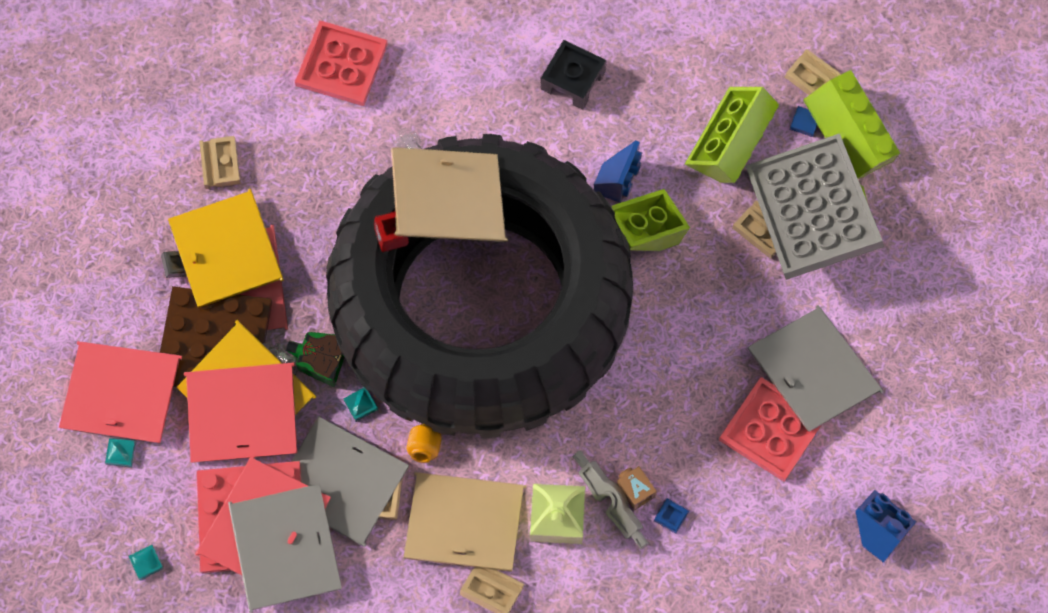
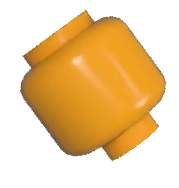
[406,424,442,463]

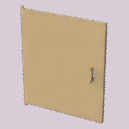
[391,147,508,242]
[403,472,526,572]

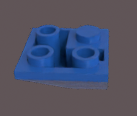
[593,140,642,203]
[855,490,916,563]

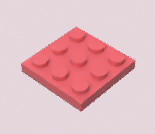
[295,20,388,106]
[719,377,822,482]

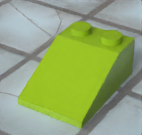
[611,189,690,251]

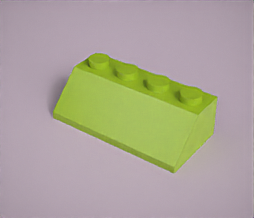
[803,70,900,180]
[685,87,779,183]

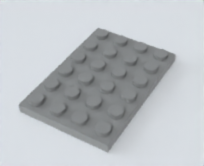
[746,133,884,280]

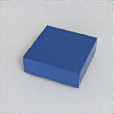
[790,106,817,137]
[654,498,689,534]

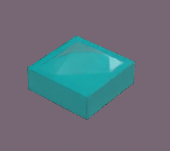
[343,388,378,422]
[105,438,136,467]
[128,545,164,580]

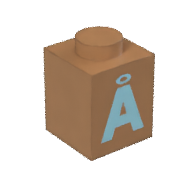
[617,466,657,511]

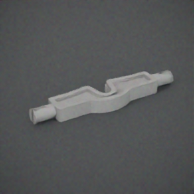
[573,450,649,550]

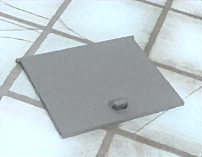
[747,305,884,432]
[291,416,409,547]
[228,484,342,613]

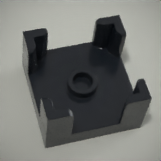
[541,39,606,110]

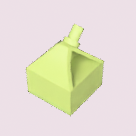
[530,484,585,544]

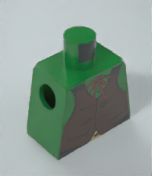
[286,332,345,387]

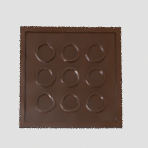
[160,286,272,387]

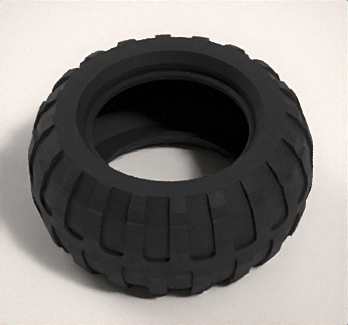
[326,134,633,438]

